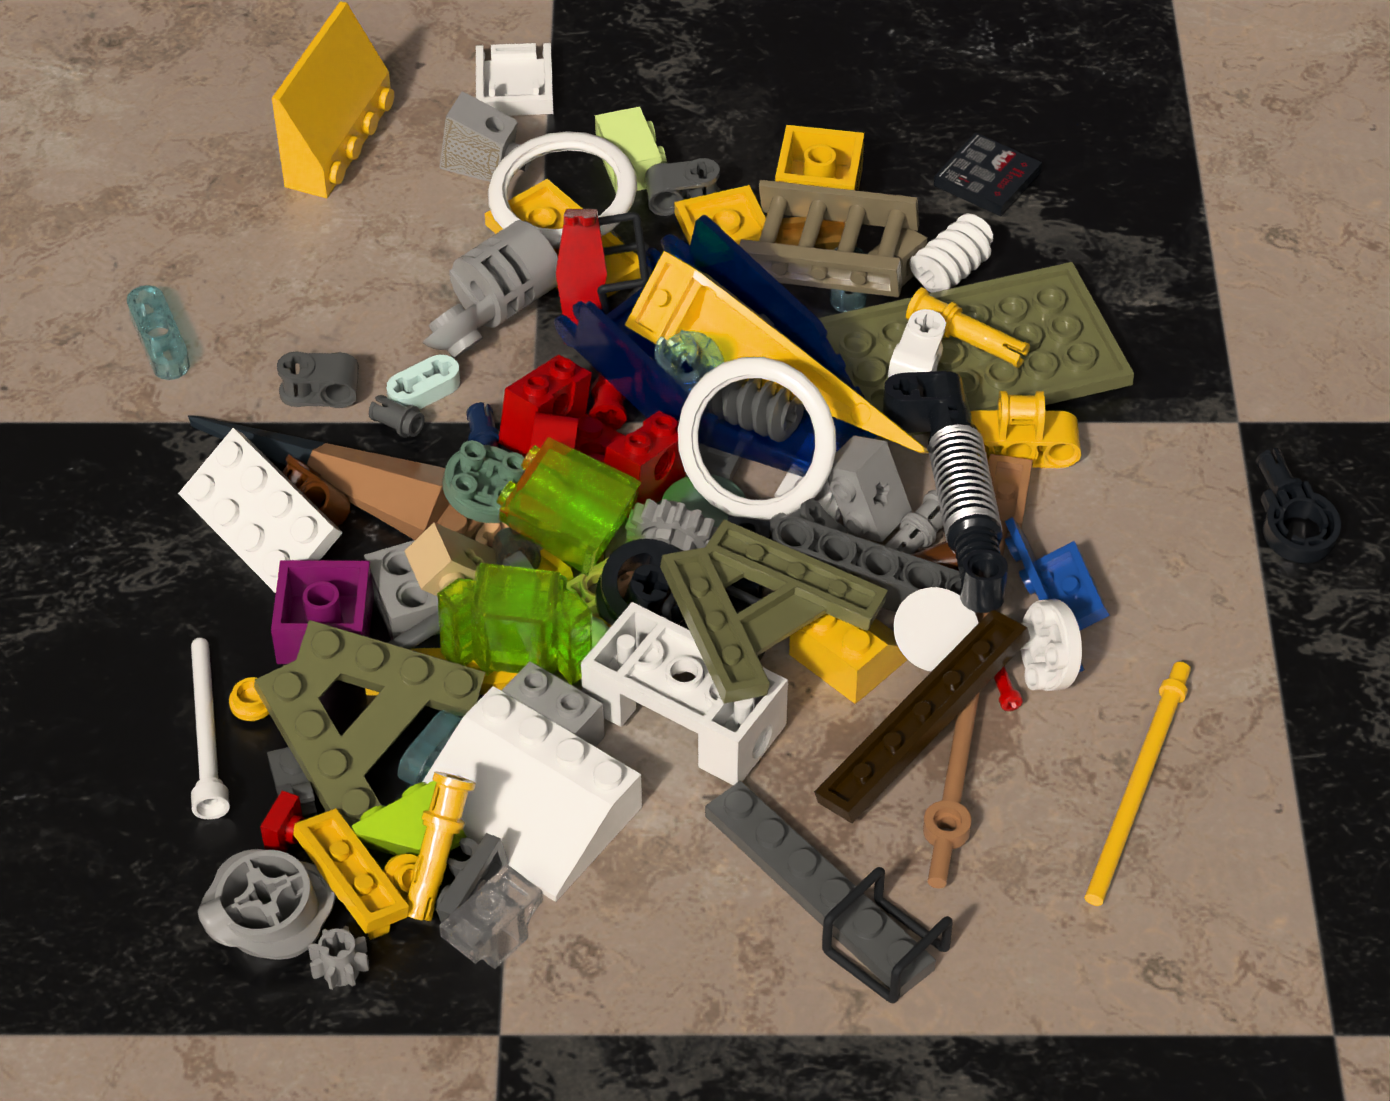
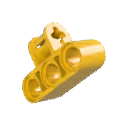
[970,391,1081,468]

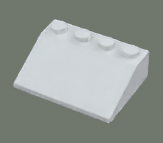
[422,686,642,902]

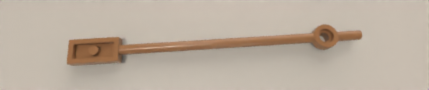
[923,454,1033,889]

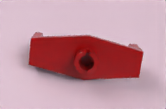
[556,209,607,346]

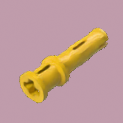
[905,287,1030,368]
[405,771,476,921]

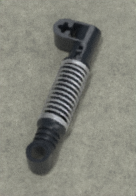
[883,371,1008,613]

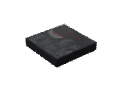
[934,133,1042,216]

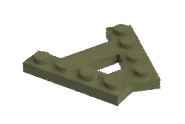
[660,519,888,704]
[254,620,486,833]

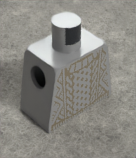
[440,92,532,182]

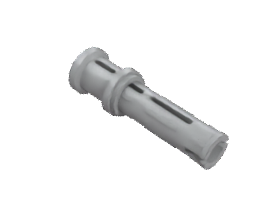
[885,490,943,554]

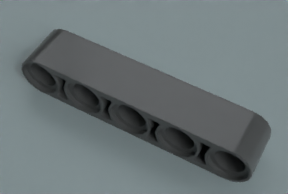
[770,516,961,612]

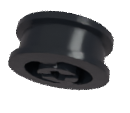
[595,539,685,626]

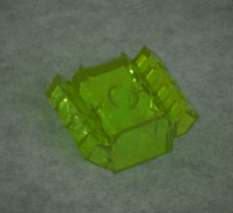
[437,563,592,685]

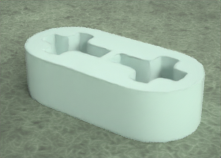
[386,355,460,409]

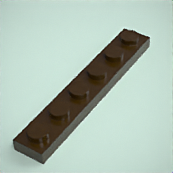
[814,610,1030,823]

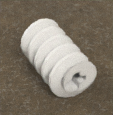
[909,213,993,293]

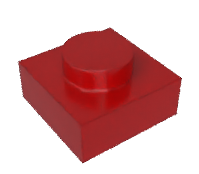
[260,790,305,853]

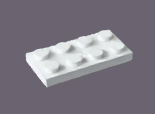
[178,428,343,593]

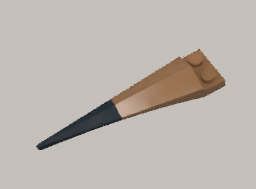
[188,415,484,540]

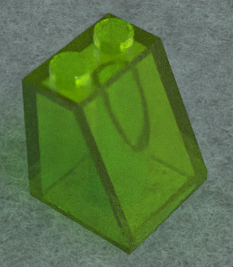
[496,437,641,576]

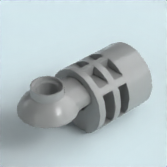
[422,220,558,358]

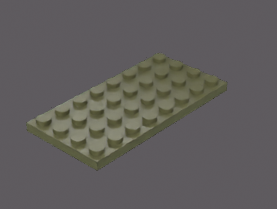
[775,262,1134,446]

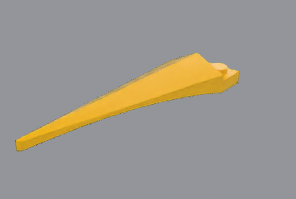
[625,251,929,454]

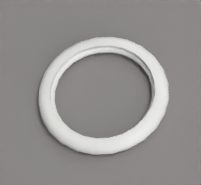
[488,131,637,249]
[677,357,836,521]

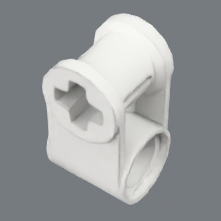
[888,309,946,390]

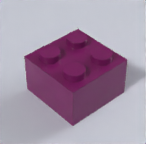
[271,560,374,664]

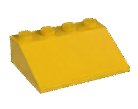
[272,1,394,198]

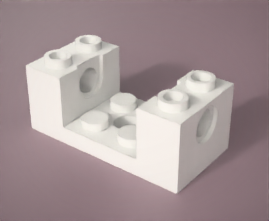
[581,602,788,785]

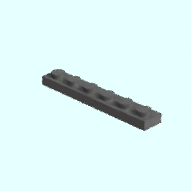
[705,781,936,998]

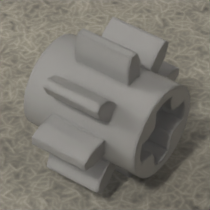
[308,926,369,990]

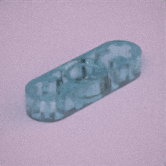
[127,285,190,380]

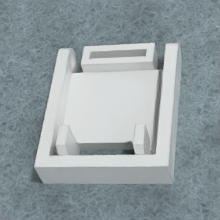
[476,43,553,116]

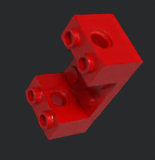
[498,354,686,518]

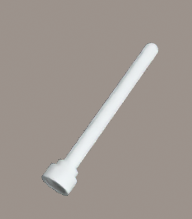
[191,637,230,820]

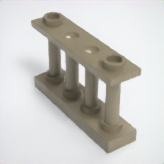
[737,180,920,297]

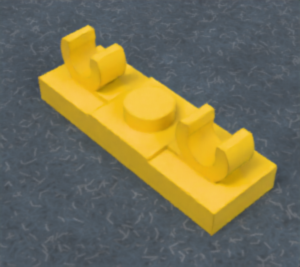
[293,808,409,940]

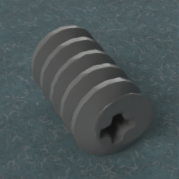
[708,379,804,442]

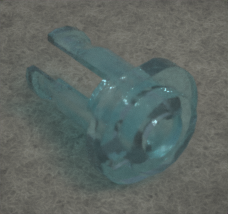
[655,330,724,400]

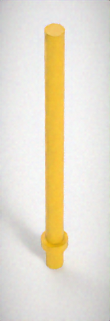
[1084,662,1191,906]

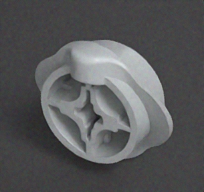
[198,849,336,960]

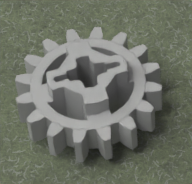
[625,499,718,551]

